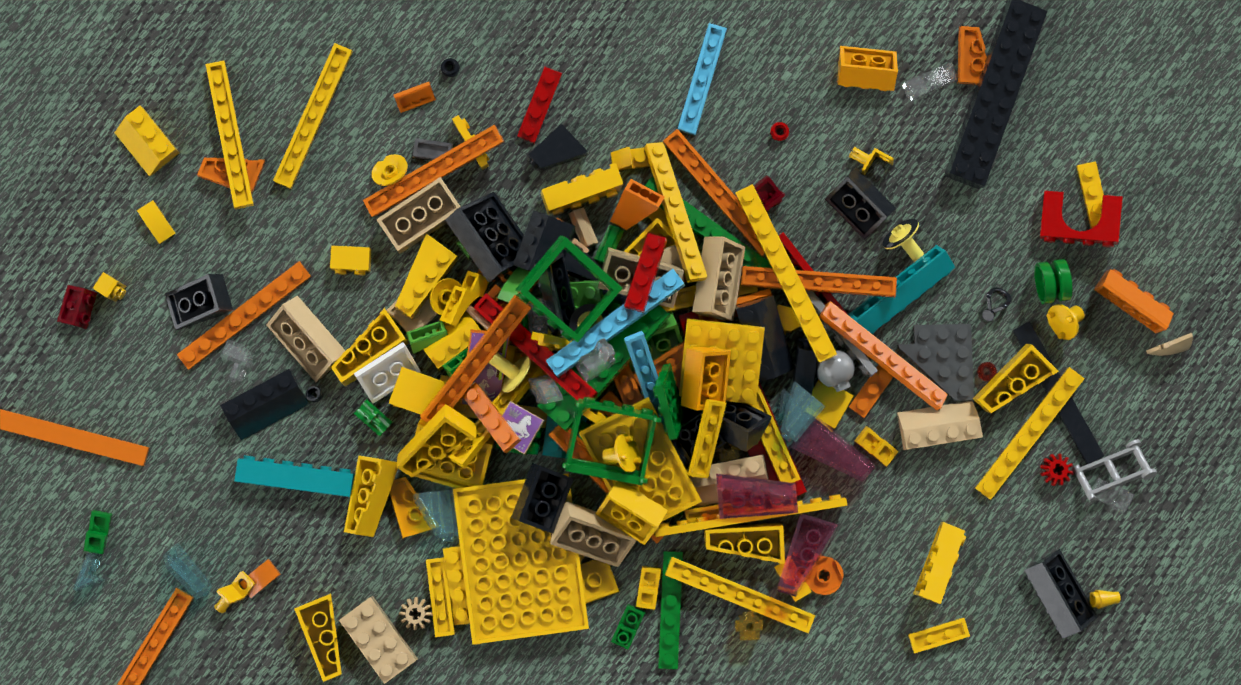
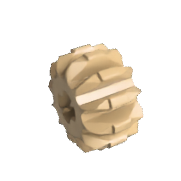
[399,597,432,630]

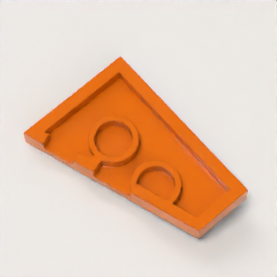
[958,26,987,85]
[197,157,266,194]

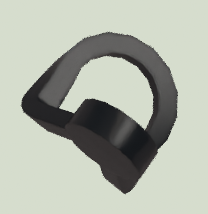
[982,287,1012,321]

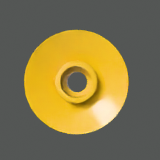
[372,154,408,186]
[430,278,461,315]

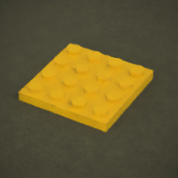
[679,319,765,404]

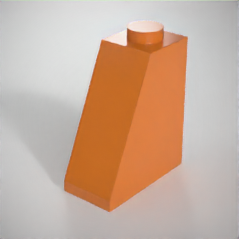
[610,179,665,230]

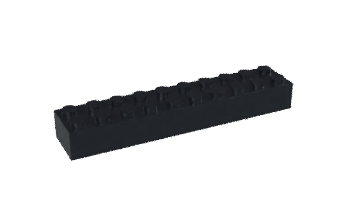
[944,0,1047,189]

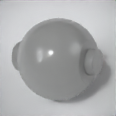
[816,350,854,392]

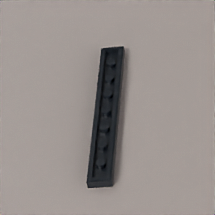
[1012,321,1104,465]

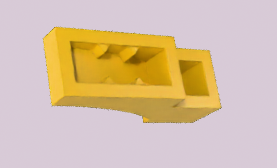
[440,271,488,327]

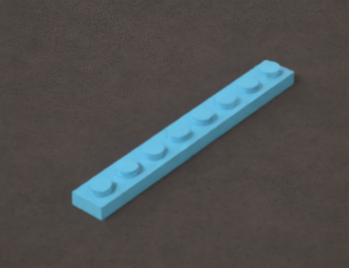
[546,269,685,377]

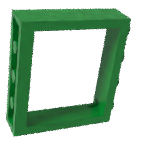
[515,235,622,342]

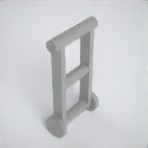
[1072,439,1157,501]

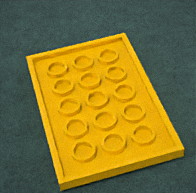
[579,397,702,521]

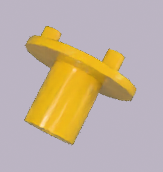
[1046,304,1085,340]
[603,433,642,472]

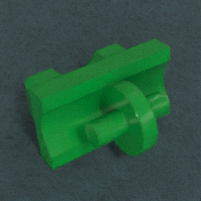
[354,399,393,437]

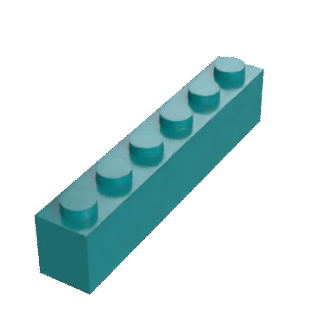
[848,245,956,334]
[234,455,355,497]

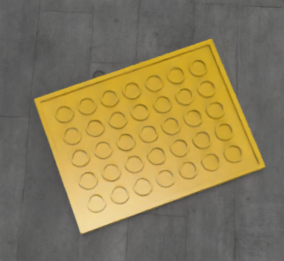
[453,473,589,645]

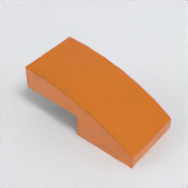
[239,559,281,598]

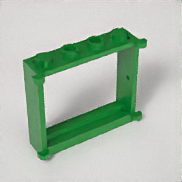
[562,397,662,485]

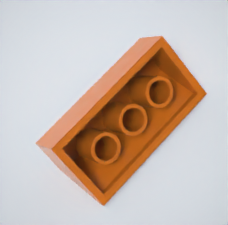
[1093,269,1174,333]

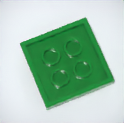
[653,363,685,440]

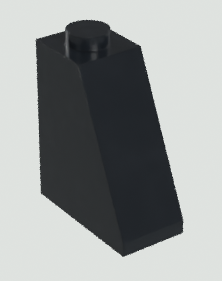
[528,123,588,171]
[792,337,817,396]

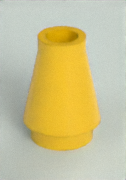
[1089,590,1121,609]

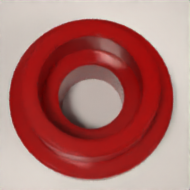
[770,122,789,141]

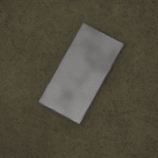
[413,138,453,160]

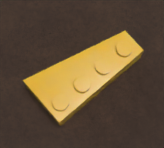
[331,308,409,387]
[913,522,966,604]

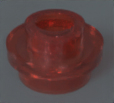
[977,362,997,381]

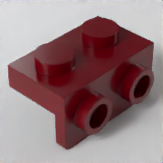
[754,175,785,214]

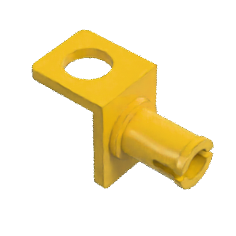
[849,147,894,175]
[215,571,255,613]

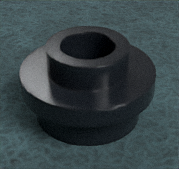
[441,58,460,77]

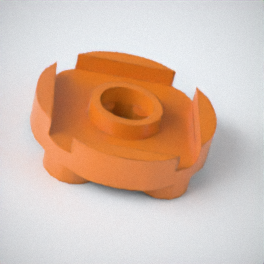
[804,556,844,595]

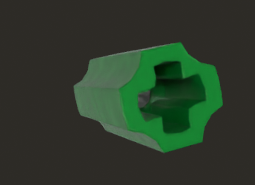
[593,224,624,264]

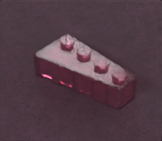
[790,415,875,482]
[716,474,798,519]
[778,513,838,597]

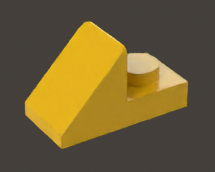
[611,147,650,170]

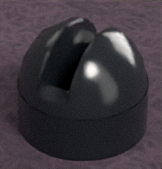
[306,386,323,402]

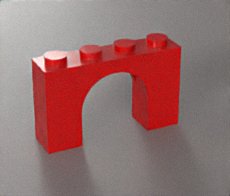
[1040,191,1123,247]

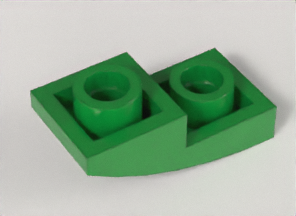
[611,604,645,650]

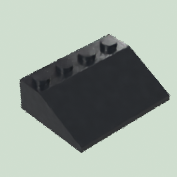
[445,192,524,283]

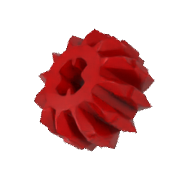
[1040,454,1073,486]

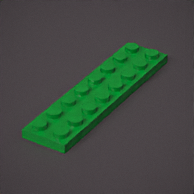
[537,305,670,432]

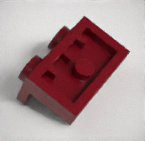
[57,285,97,329]

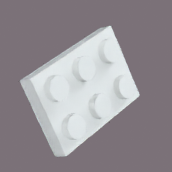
[354,342,422,403]

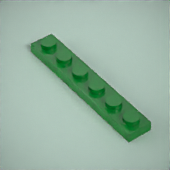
[658,551,683,669]

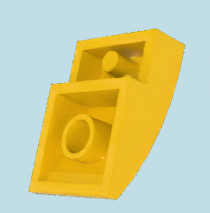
[389,367,446,415]

